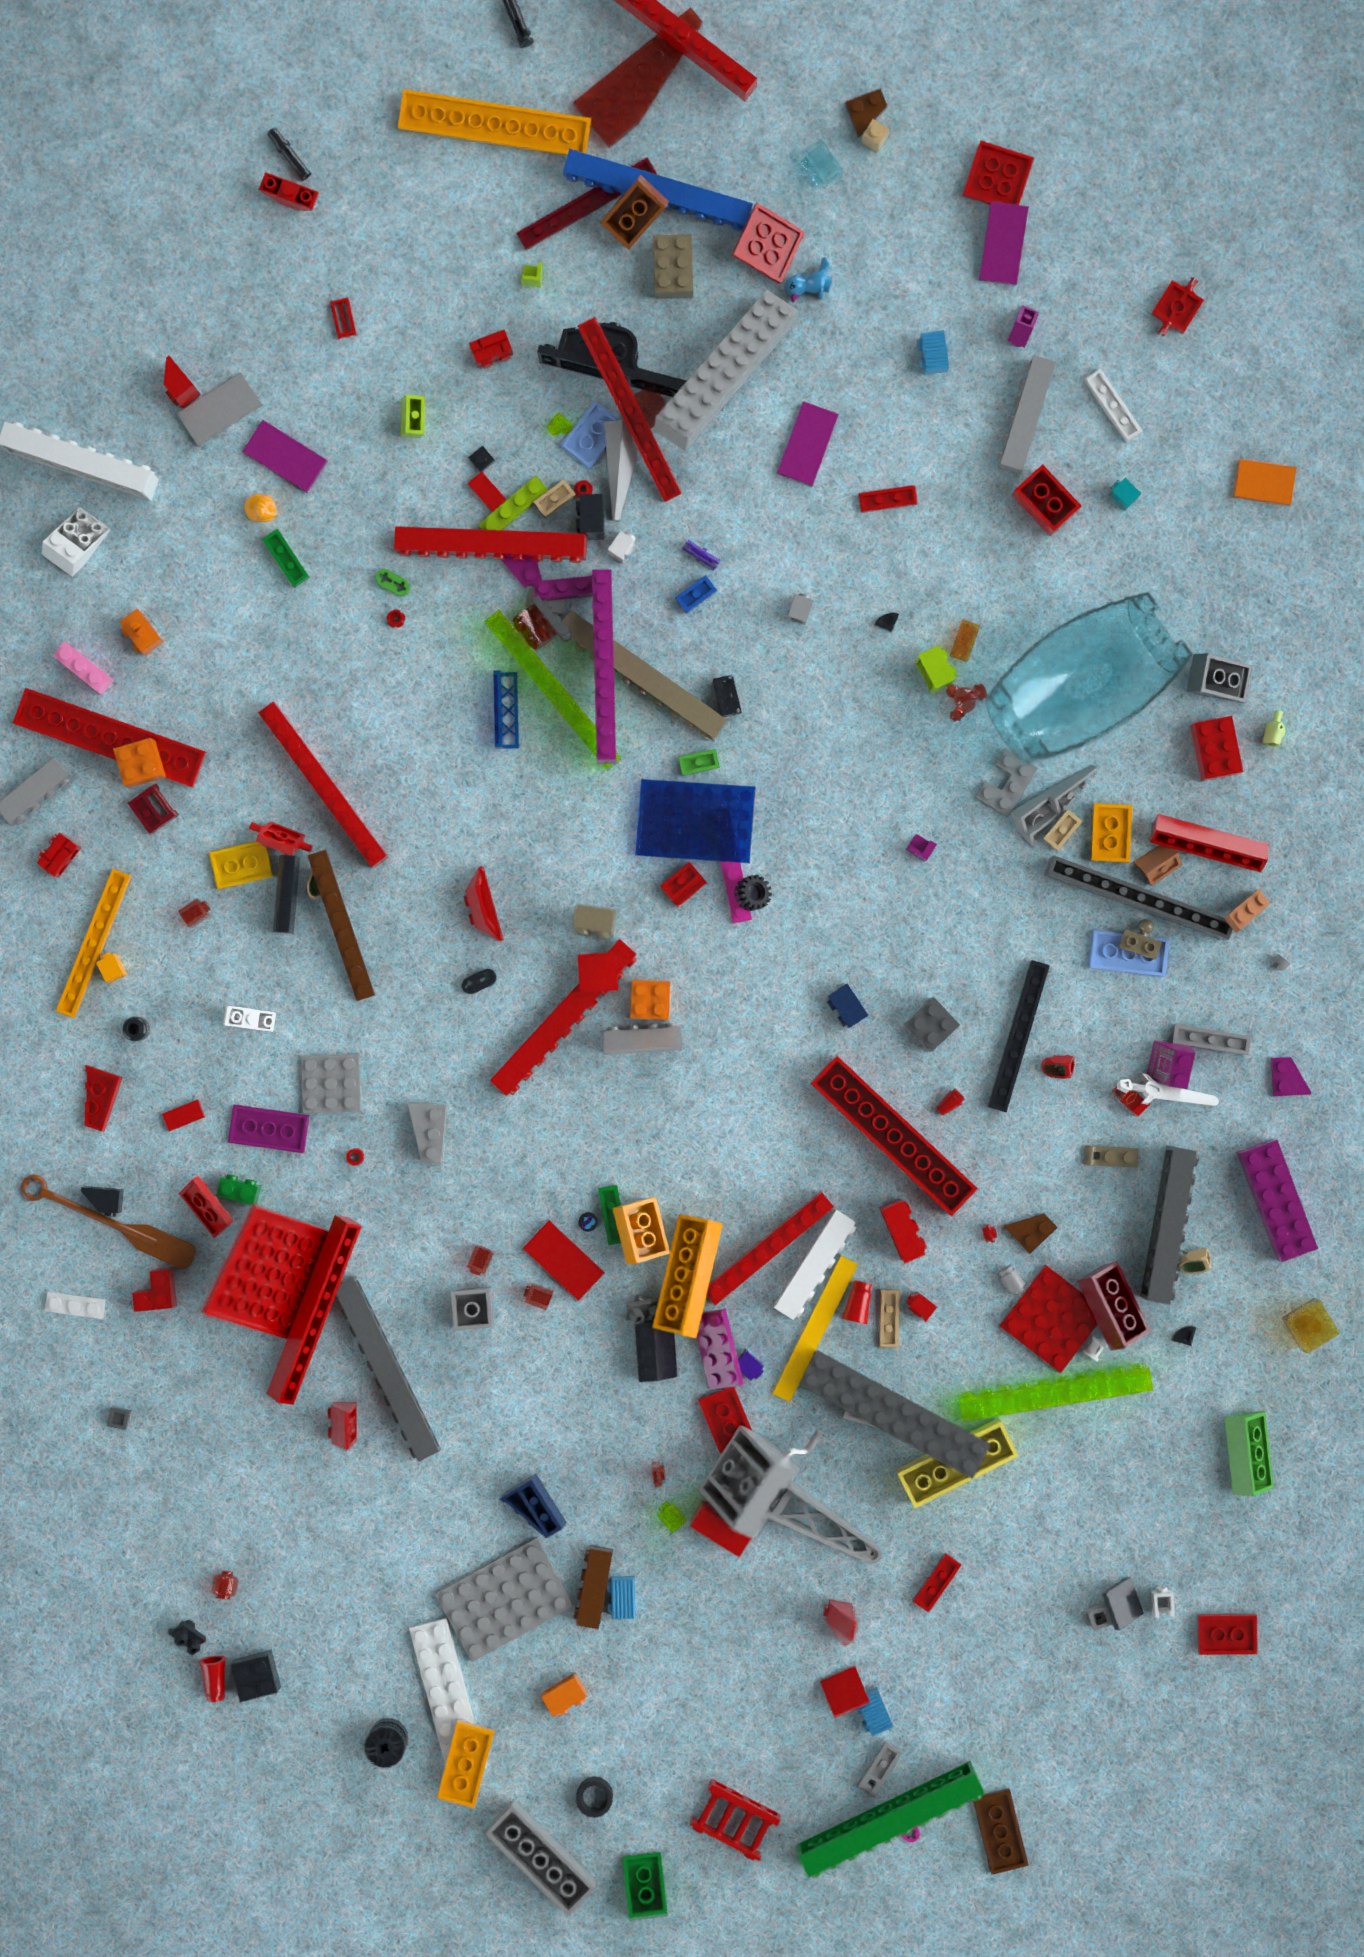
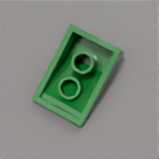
[622,1852,668,1921]

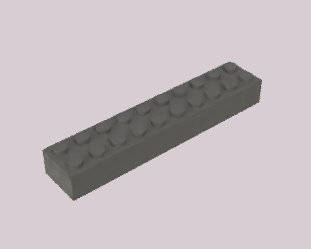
[799,1350,991,1479]

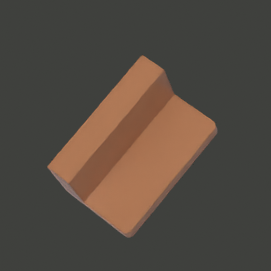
[1135,845,1183,886]

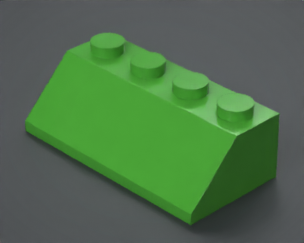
[1224,1411,1274,1496]

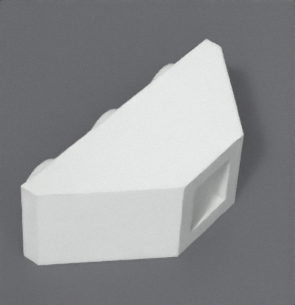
[223,1006,276,1032]

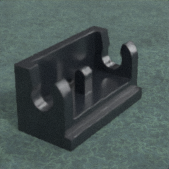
[713,675,742,718]

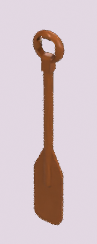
[20,1174,196,1269]

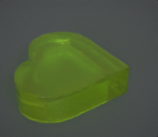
[548,412,573,436]

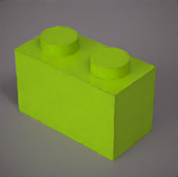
[400,394,425,438]

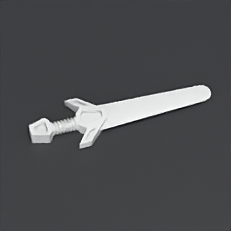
[1117,1074,1219,1106]

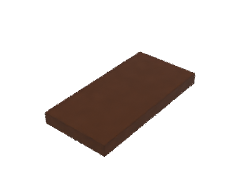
[973,1788,1029,1875]

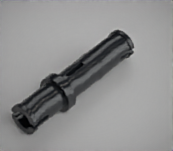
[267,127,311,181]

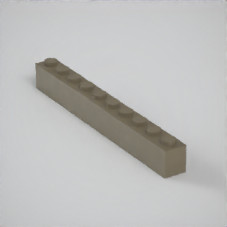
[562,610,727,741]

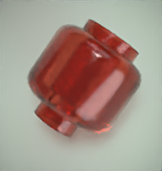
[211,1571,239,1600]

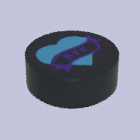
[578,1212,598,1232]

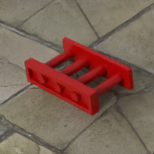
[690,1778,781,1862]

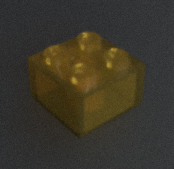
[1282,1298,1340,1354]

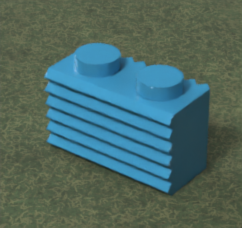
[917,330,949,375]
[608,1576,636,1619]
[857,1687,893,1736]

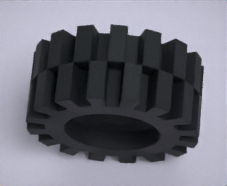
[734,875,772,911]

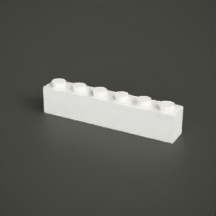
[774,1209,856,1320]

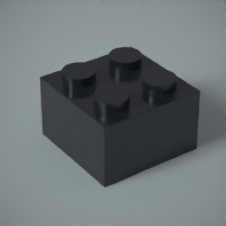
[576,494,605,540]
[230,1650,281,1703]

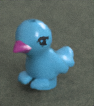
[784,257,832,303]

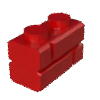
[469,329,514,369]
[37,832,82,878]

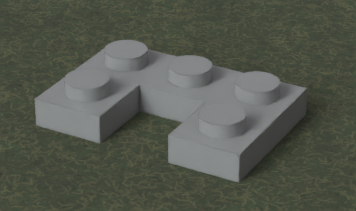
[975,748,1038,817]

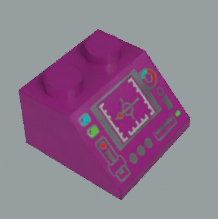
[1147,1040,1195,1089]

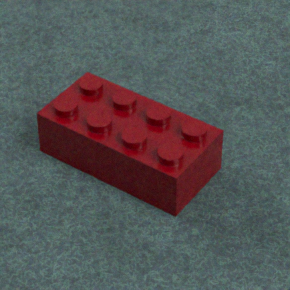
[1077,1261,1151,1351]

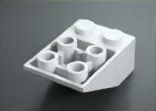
[42,507,110,577]

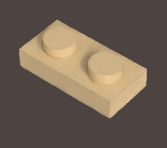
[534,479,576,518]
[1043,809,1083,851]

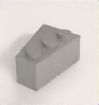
[408,1102,448,1164]

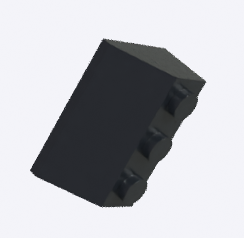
[635,1321,677,1382]

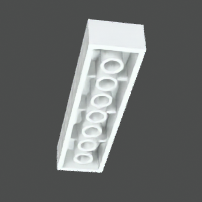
[0,421,159,501]

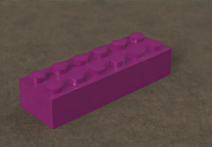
[1236,1139,1318,1262]

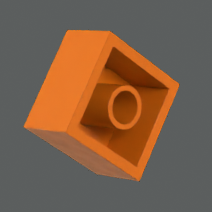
[113,738,166,788]
[630,980,670,1020]

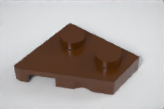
[845,88,887,137]

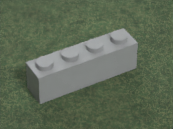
[0,757,73,825]

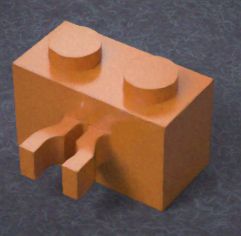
[119,608,164,655]

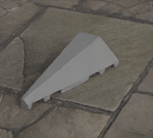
[604,420,638,521]
[1011,765,1098,848]

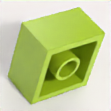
[915,645,957,694]

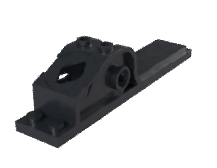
[537,322,724,411]

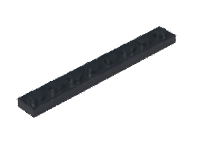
[987,960,1050,1113]

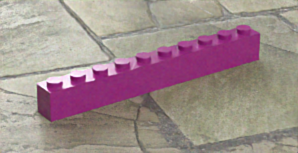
[592,569,616,764]

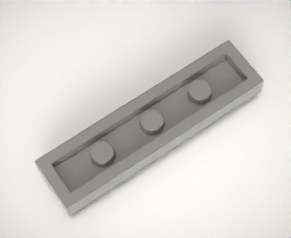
[1171,1024,1251,1055]

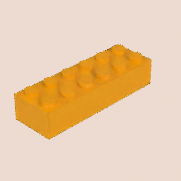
[652,1214,723,1338]

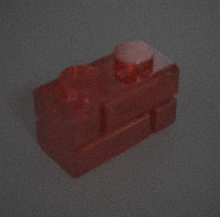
[512,604,557,651]

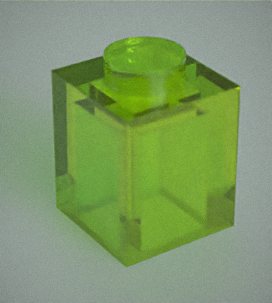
[657,1500,687,1534]

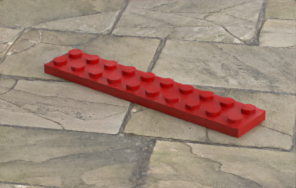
[13,687,207,788]

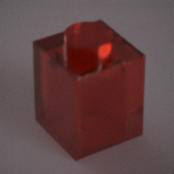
[178,898,211,928]
[467,1244,495,1276]
[523,1282,554,1310]

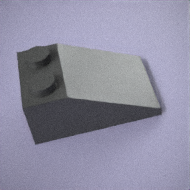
[1186,653,1253,703]

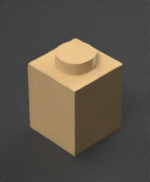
[862,119,889,153]

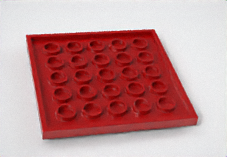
[200,1204,329,1339]

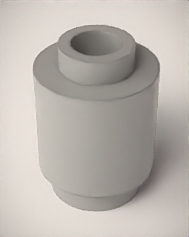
[998,1265,1026,1295]

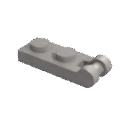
[857,1740,902,1797]

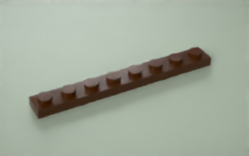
[307,849,375,1001]

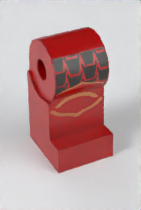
[1112,1086,1151,1117]

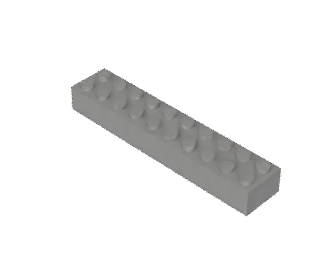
[654,290,798,451]

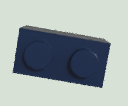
[827,983,869,1028]

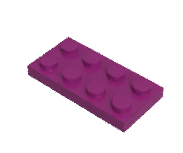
[697,1308,744,1390]

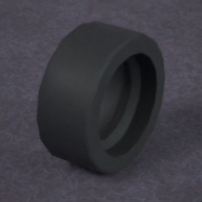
[576,1776,613,1818]

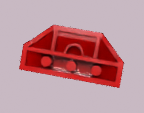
[463,866,504,942]

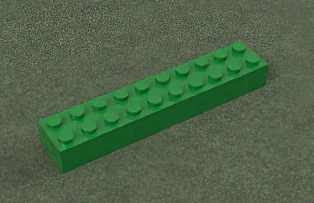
[796,1761,985,1879]

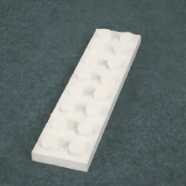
[409,1617,487,1769]

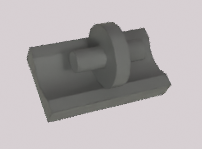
[624,1294,659,1325]

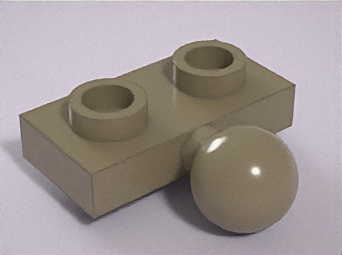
[1118,919,1162,960]

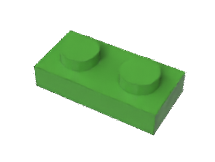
[678,749,720,776]

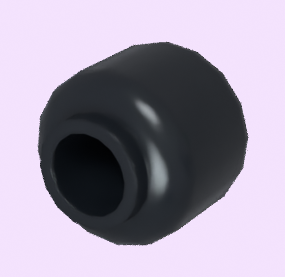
[122,1017,150,1041]

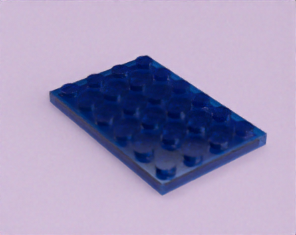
[635,779,756,864]

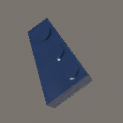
[500,1474,567,1539]

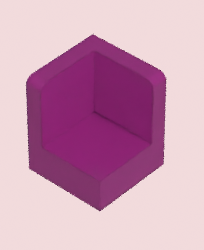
[906,834,937,862]

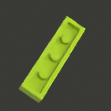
[478,475,548,530]

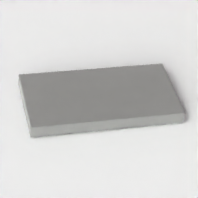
[177,373,262,447]

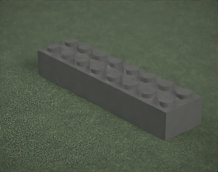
[1140,1145,1199,1305]

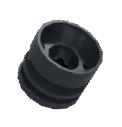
[364,1718,409,1768]

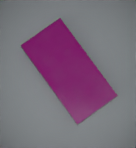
[979,201,1029,285]
[777,401,839,486]
[242,420,328,493]
[228,1104,310,1153]

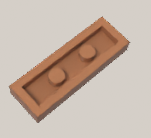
[1224,889,1270,933]

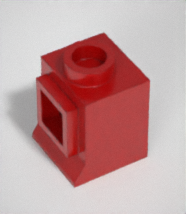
[906,1291,937,1322]

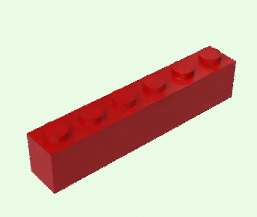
[1150,814,1269,873]

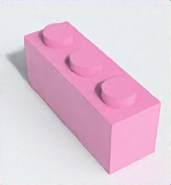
[52,641,114,694]

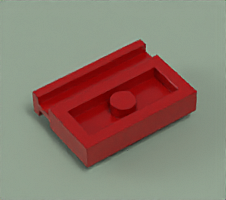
[660,861,707,907]

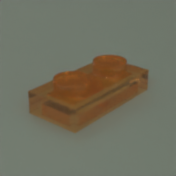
[949,619,981,662]

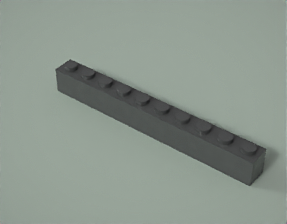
[1044,856,1233,941]
[335,1276,441,1462]

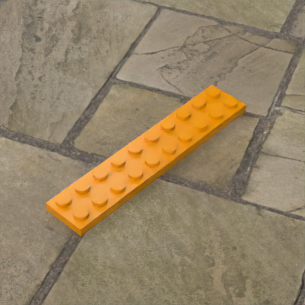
[398,89,591,156]

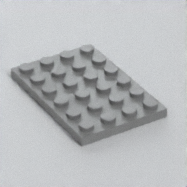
[435,1537,574,1662]

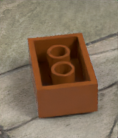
[600,175,669,250]

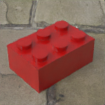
[1012,464,1082,537]
[1190,716,1244,782]
[879,1198,927,1264]
[690,1500,752,1558]

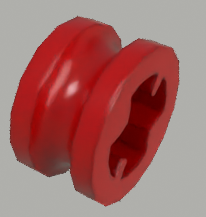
[346,1148,364,1166]

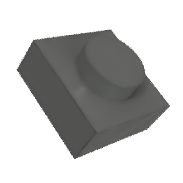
[107,1406,131,1430]

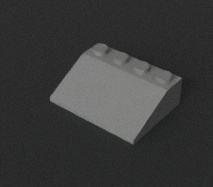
[603,1023,682,1054]

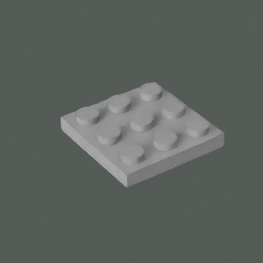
[301,1054,361,1113]

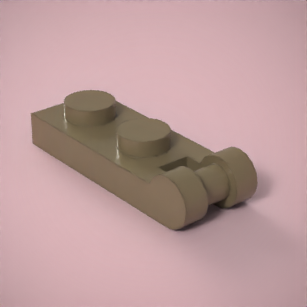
[1084,1145,1139,1168]

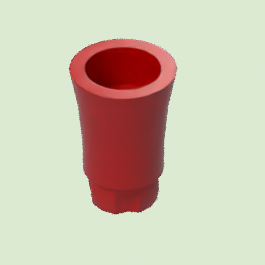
[841,1280,872,1325]
[199,1656,226,1703]

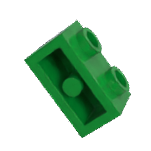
[216,1174,262,1205]

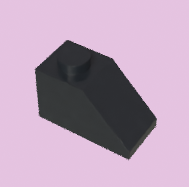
[81,1186,124,1217]

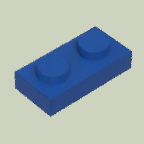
[675,575,717,614]

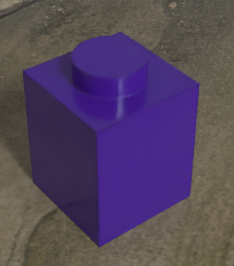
[738,1349,764,1381]

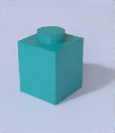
[1109,477,1142,510]

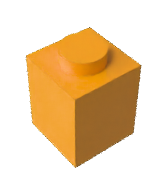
[96,952,127,983]

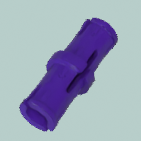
[682,539,721,570]

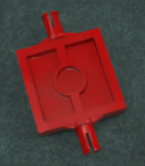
[1151,277,1204,336]
[249,821,313,856]

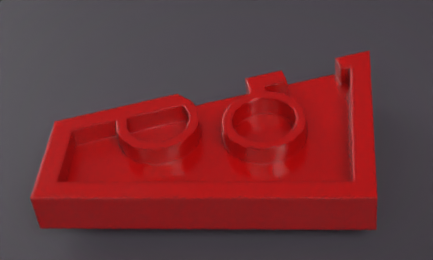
[84,1065,123,1132]

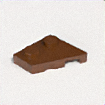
[1004,1213,1058,1254]

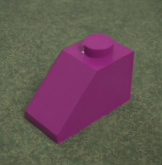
[1007,305,1040,348]

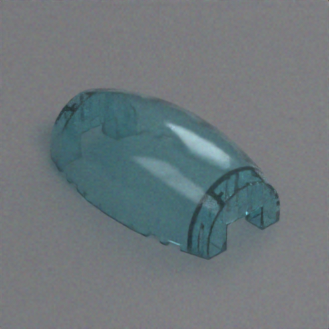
[985,592,1193,764]

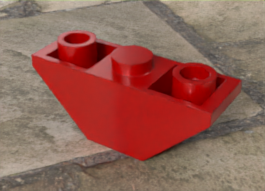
[258,172,319,211]

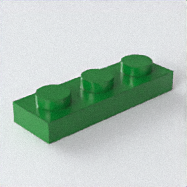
[262,529,310,588]
[598,1185,621,1245]

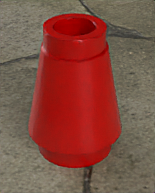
[936,1088,965,1116]

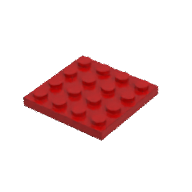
[999,1265,1098,1373]

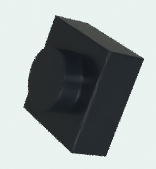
[468,446,495,472]

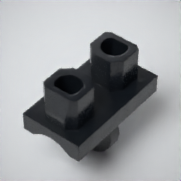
[168,1620,206,1655]

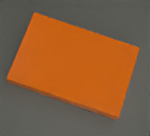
[1233,459,1297,506]

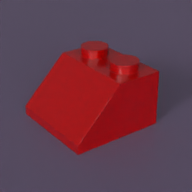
[163,356,201,409]

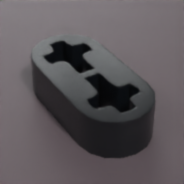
[462,969,497,994]

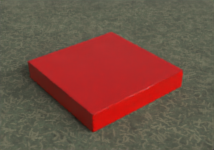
[577,952,619,993]
[820,1666,870,1718]

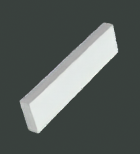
[1084,369,1143,443]

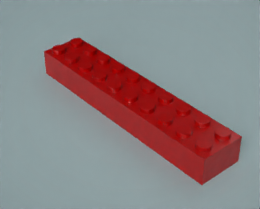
[810,1055,978,1217]

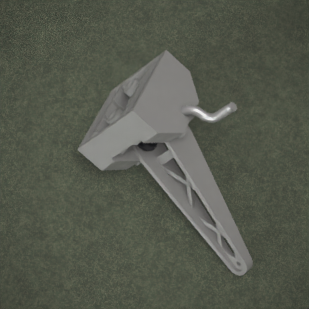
[699,1425,882,1564]

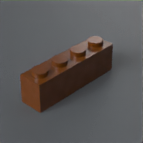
[573,1545,613,1630]

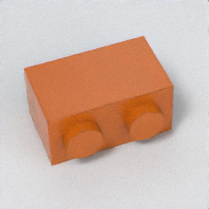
[541,1672,587,1717]

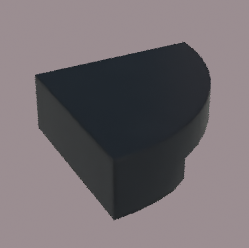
[874,612,899,632]
[1172,1326,1196,1346]

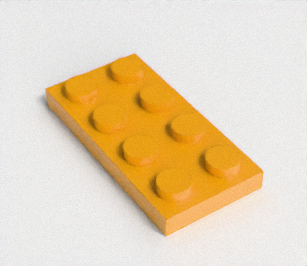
[437,1720,495,1808]

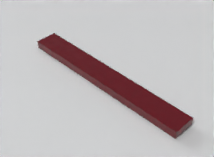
[517,157,657,251]

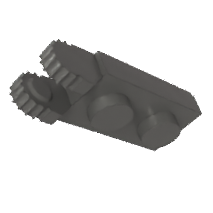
[532,595,572,642]

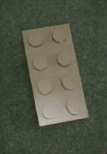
[573,904,617,939]

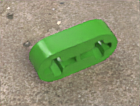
[376,569,410,597]

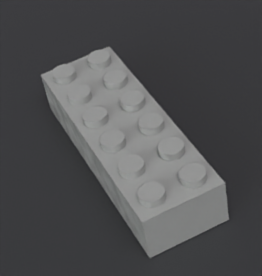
[485,1799,596,1917]

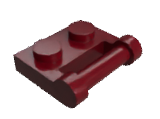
[127,784,179,835]

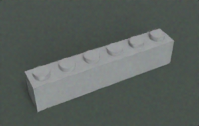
[997,355,1056,475]

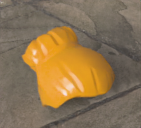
[244,493,277,523]

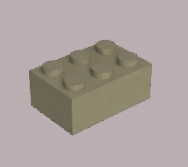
[653,234,693,299]

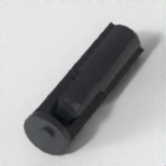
[503,0,534,48]

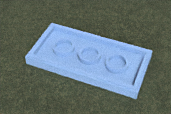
[1088,930,1170,977]

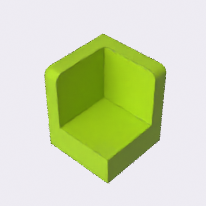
[521,262,543,288]

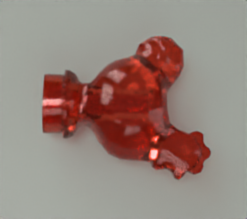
[946,683,987,722]

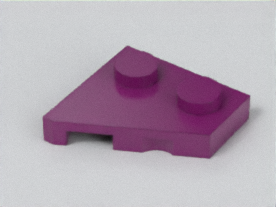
[501,557,542,588]
[1271,1057,1311,1096]

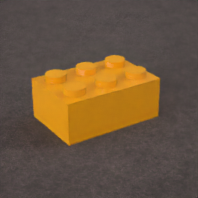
[612,1197,670,1264]

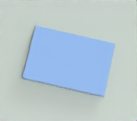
[560,401,619,469]

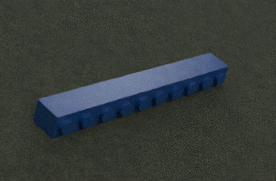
[563,149,753,231]

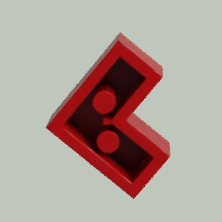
[132,1267,177,1312]

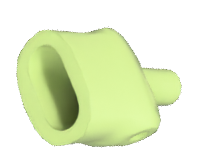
[1262,710,1285,747]

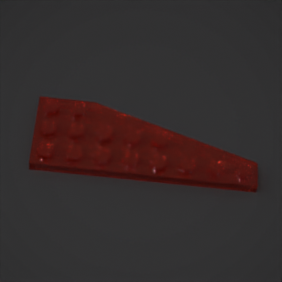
[573,7,703,149]

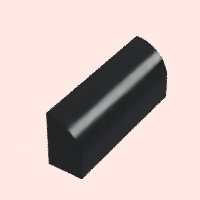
[273,855,300,934]

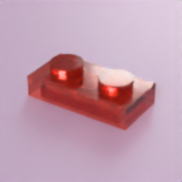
[652,1460,666,1488]

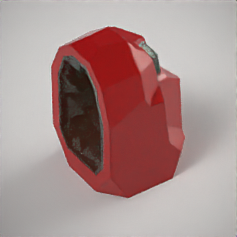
[1041,1055,1075,1079]

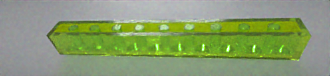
[484,609,622,772]
[957,1363,1154,1422]

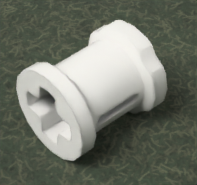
[1083,1336,1108,1362]

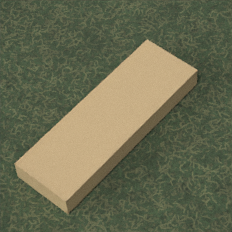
[879,1289,900,1348]

